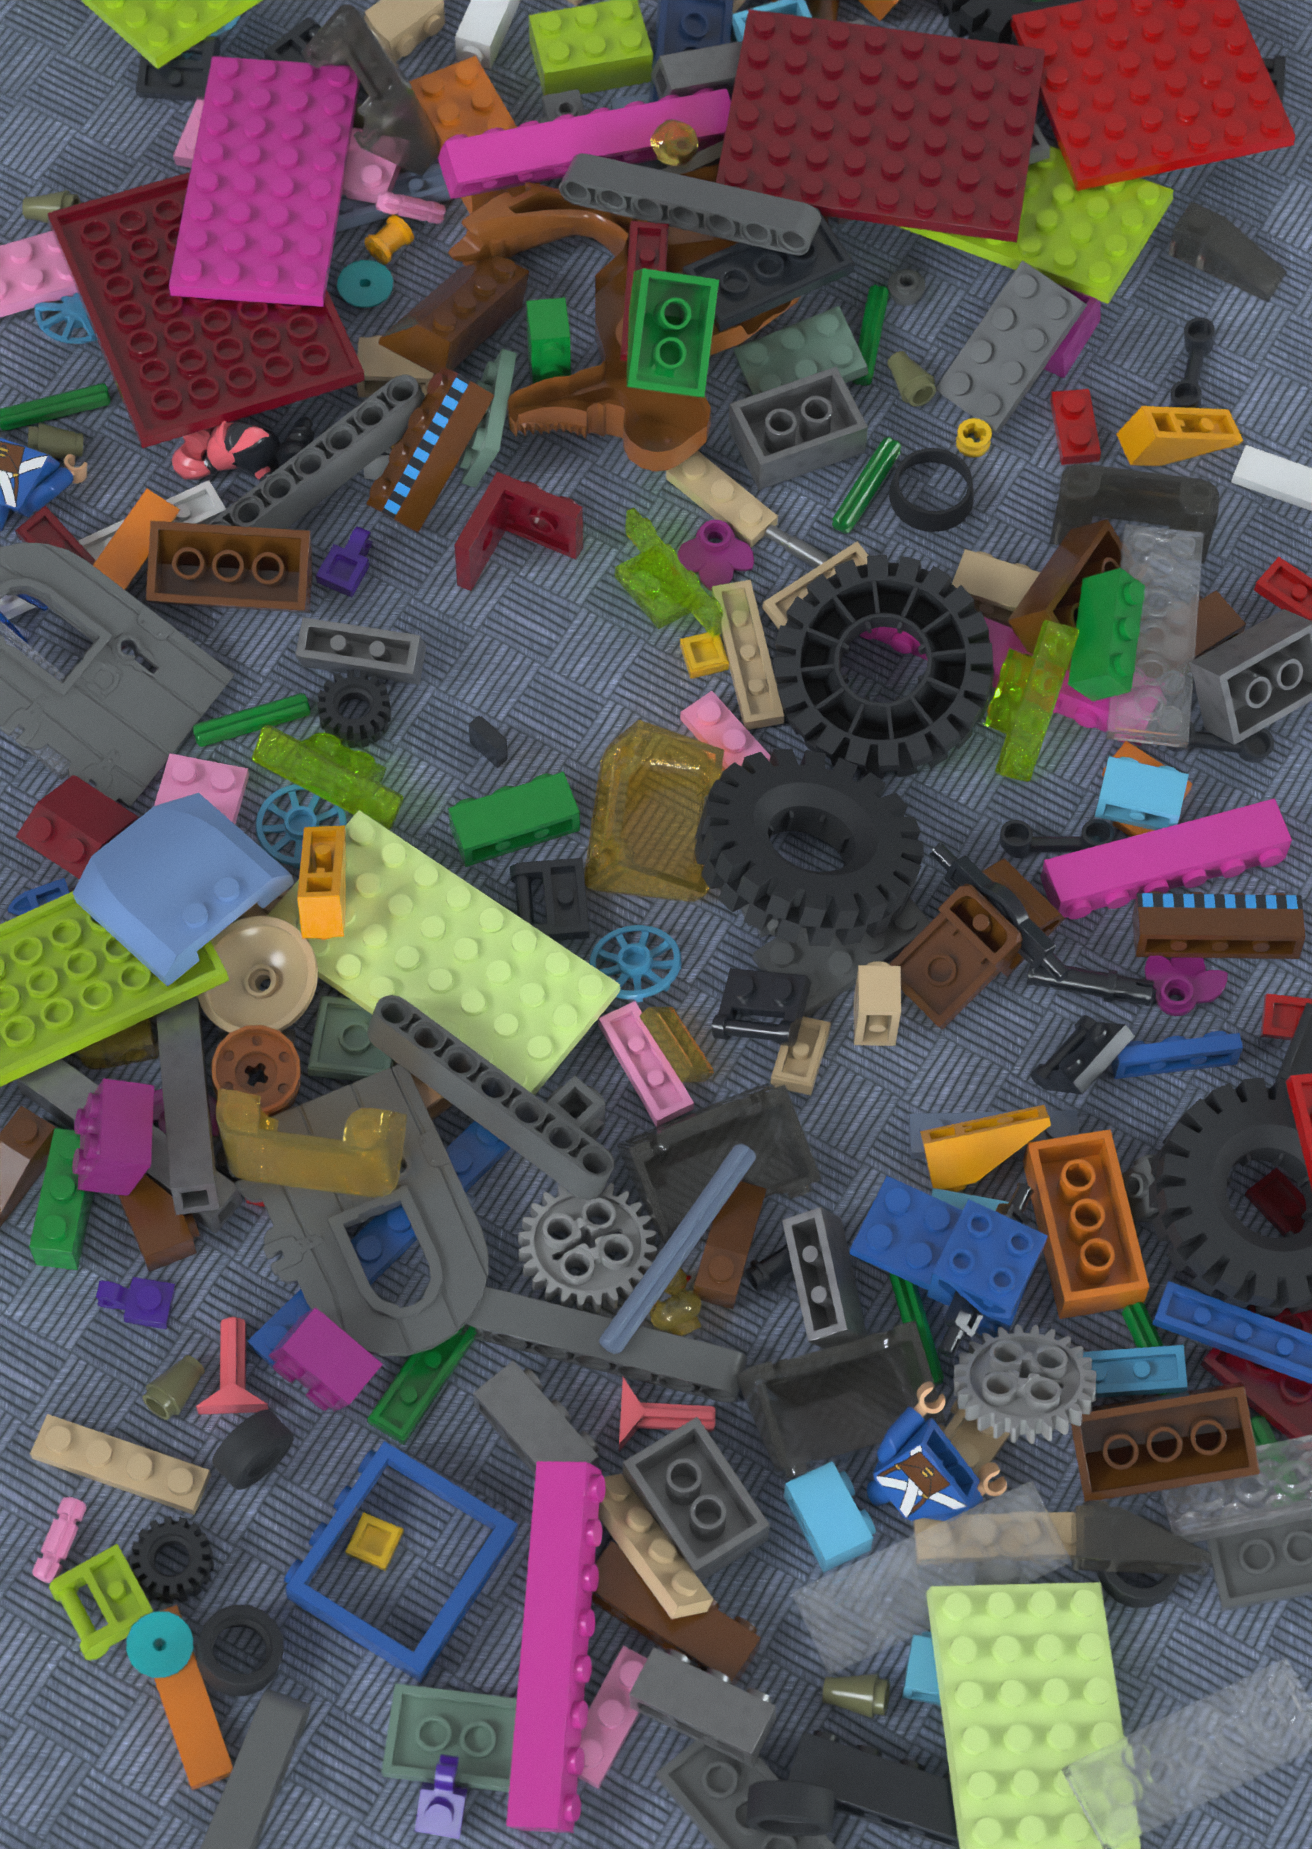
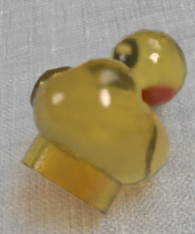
[651,119,698,166]
[650,1268,702,1336]

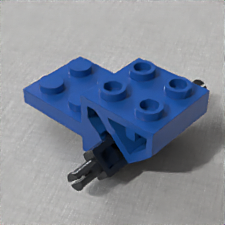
[850,1176,1048,1358]

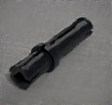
[1027,965,1154,1006]

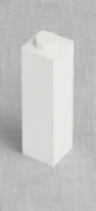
[455,0,521,69]

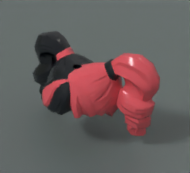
[172,416,315,482]

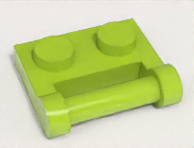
[49,1544,154,1660]

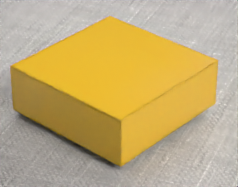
[680,630,729,679]
[345,1512,404,1571]

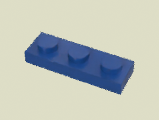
[1111,1031,1243,1079]

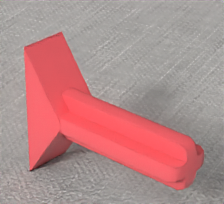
[196,1317,269,1414]
[619,1377,716,1452]

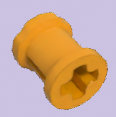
[364,215,415,265]

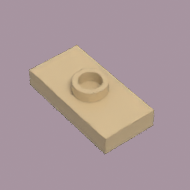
[770,1016,831,1095]

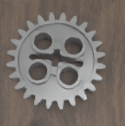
[518,1183,657,1313]
[954,1324,1096,1444]

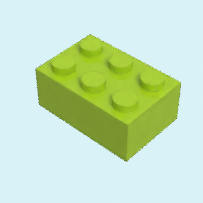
[529,0,653,96]

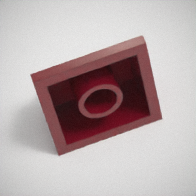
[16,775,140,879]

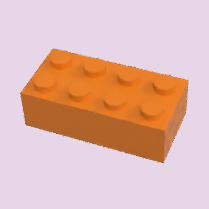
[408,56,540,214]
[1023,1129,1150,1319]

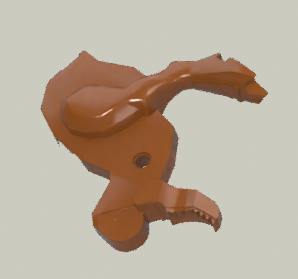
[448,164,829,472]

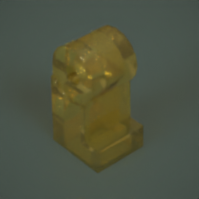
[77,1018,158,1070]

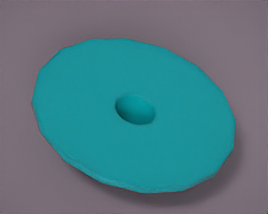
[337,260,394,308]
[126,1611,193,1678]

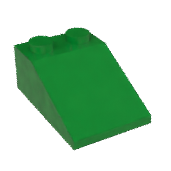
[626,268,719,398]

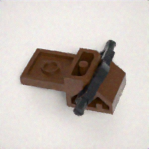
[889,842,1071,1030]

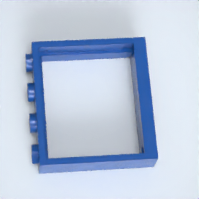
[284,1441,518,1683]

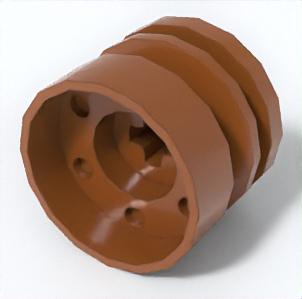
[212,1025,301,1123]

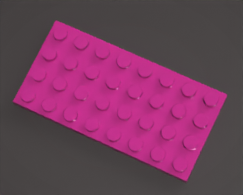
[169,56,361,307]

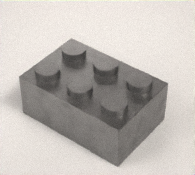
[728,367,868,490]
[1190,609,1312,745]
[623,1417,770,1582]

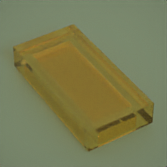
[639,1007,715,1082]

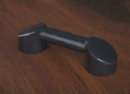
[1171,317,1215,408]
[1161,716,1274,763]
[999,819,1114,859]

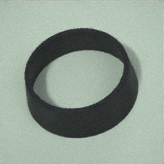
[889,448,974,532]

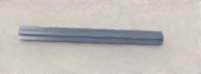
[599,1143,756,1354]

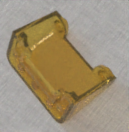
[584,719,725,902]
[216,1088,407,1197]

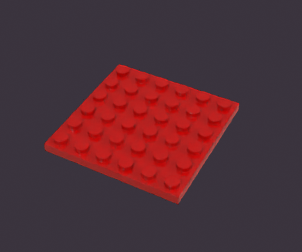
[1011,0,1295,191]

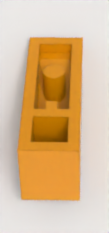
[1116,406,1243,466]
[297,825,346,940]
[920,1105,1051,1192]

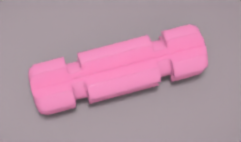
[376,191,446,224]
[33,1497,87,1583]

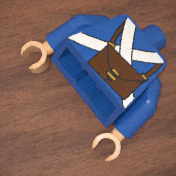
[0,435,87,532]
[866,1382,1007,1522]

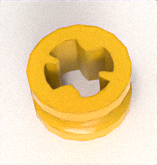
[956,418,992,458]

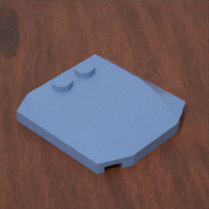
[73,793,294,987]

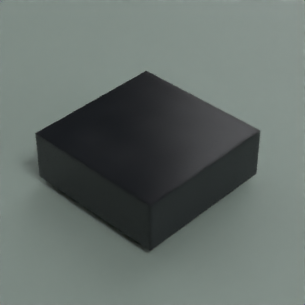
[469,715,508,768]

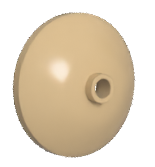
[197,916,318,1033]

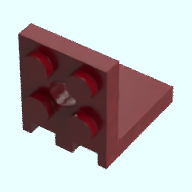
[454,471,583,591]

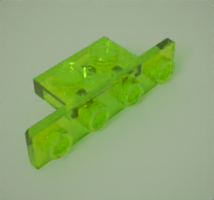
[614,507,723,638]
[984,620,1079,782]
[252,725,404,830]

